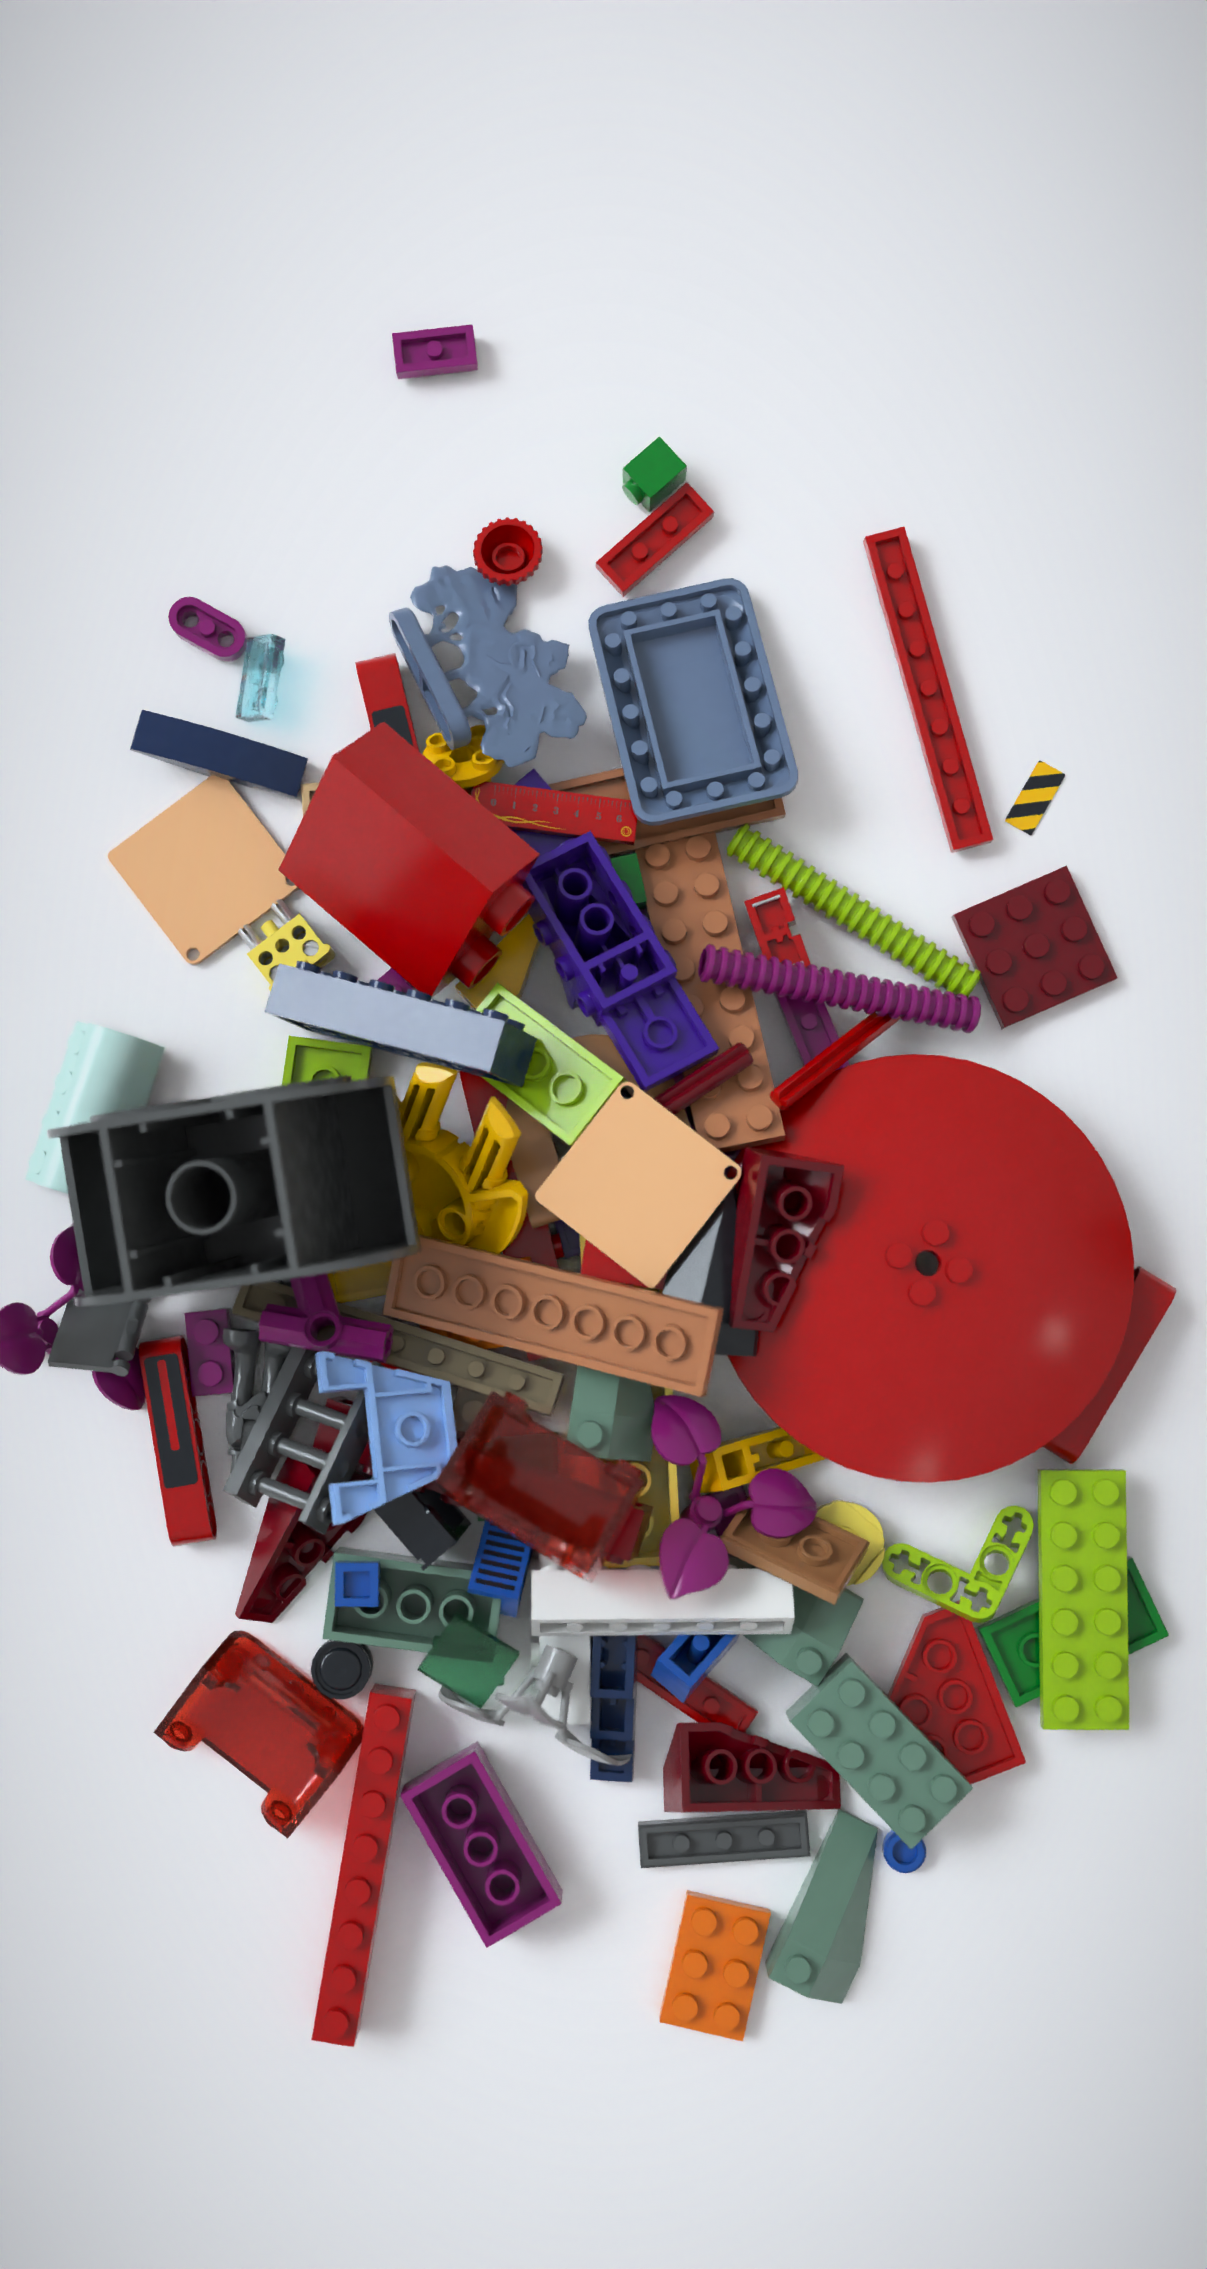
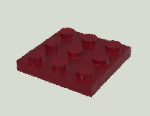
[951,866,1118,1029]

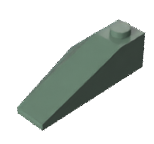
[565,1283,654,1462]
[728,1553,864,1687]
[765,1809,878,2004]

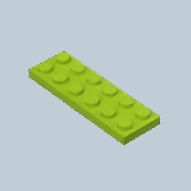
[1037,1469,1129,1730]

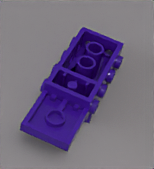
[522,831,719,1092]

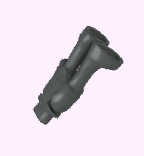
[223,1328,291,1473]

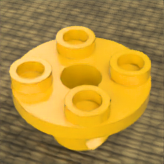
[422,725,504,795]

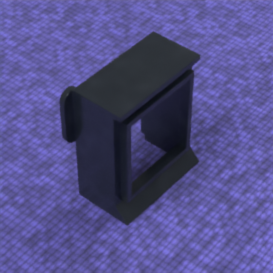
[369,1476,472,1571]

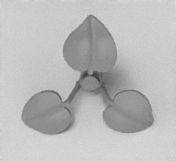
[438,1645,632,1766]

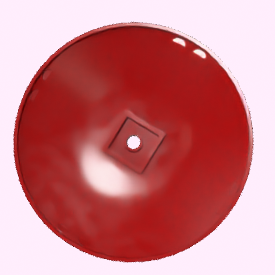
[726,1054,1134,1483]

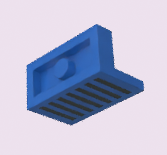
[467,1517,536,1618]

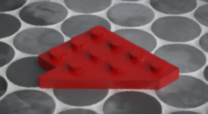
[888,1600,1026,1784]

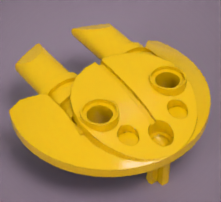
[397,1062,528,1254]

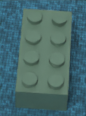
[322,1547,501,1661]
[786,1652,973,1850]

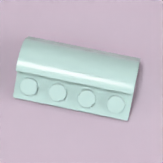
[25,1021,165,1194]

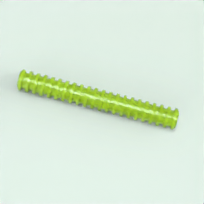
[726,824,981,998]

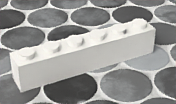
[531,1564,795,1636]

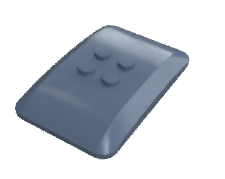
[588,578,798,826]

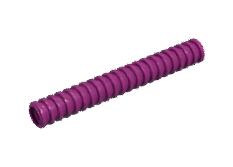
[698,944,981,1034]

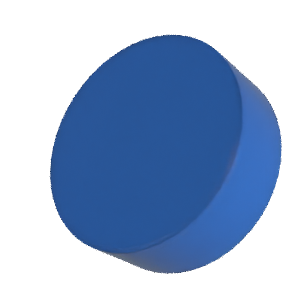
[882,1830,926,1873]

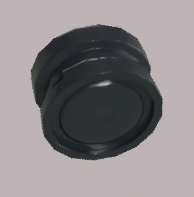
[311,1640,374,1700]

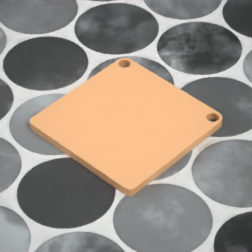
[108,775,299,965]
[535,1082,741,1288]

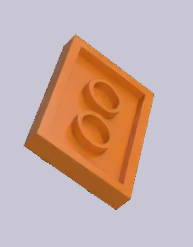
[659,1890,771,2041]

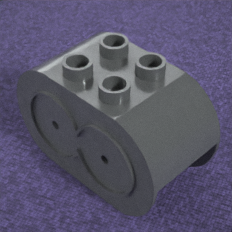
[47,1076,422,1307]

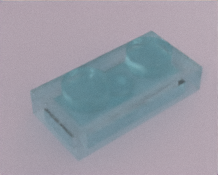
[235,634,286,722]

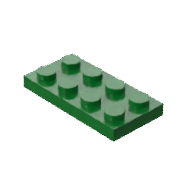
[977,1556,1169,1708]

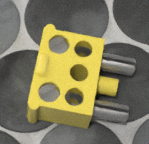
[238,899,336,992]

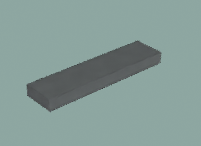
[638,1810,810,1868]

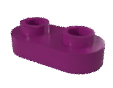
[168,597,248,662]

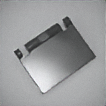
[48,1289,151,1376]

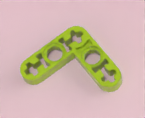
[882,1505,1034,1623]

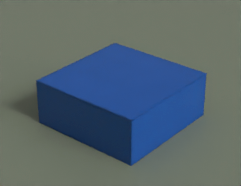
[335,1561,380,1607]

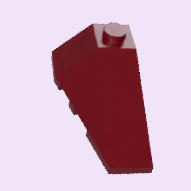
[729,1147,844,1332]
[235,1457,369,1623]
[663,1722,841,1813]

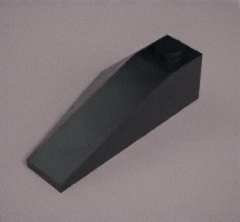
[662,1177,759,1356]

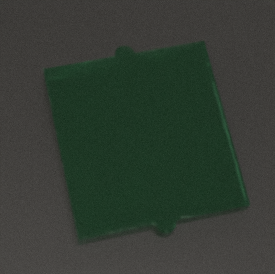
[418,1613,520,1708]

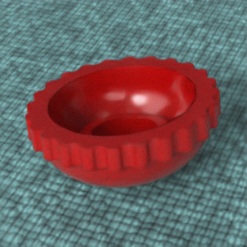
[473,517,543,586]

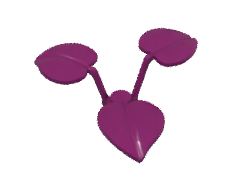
[0,1223,146,1411]
[651,1395,818,1600]

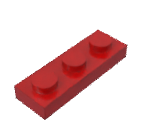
[596,482,714,597]

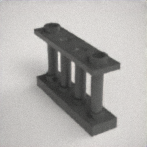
[223,1347,384,1535]

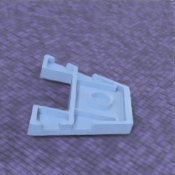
[315,1351,460,1526]

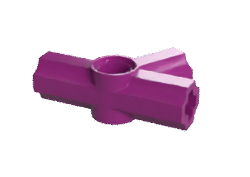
[259,1273,394,1363]

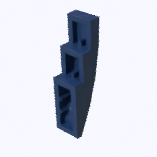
[129,709,308,799]
[590,1635,638,1782]

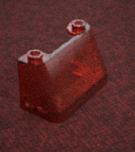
[435,1391,645,1583]
[153,1630,364,1839]

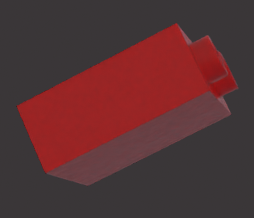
[278,721,540,998]

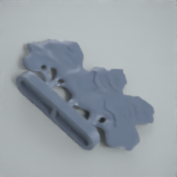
[389,565,587,768]

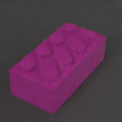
[400,1741,563,1948]

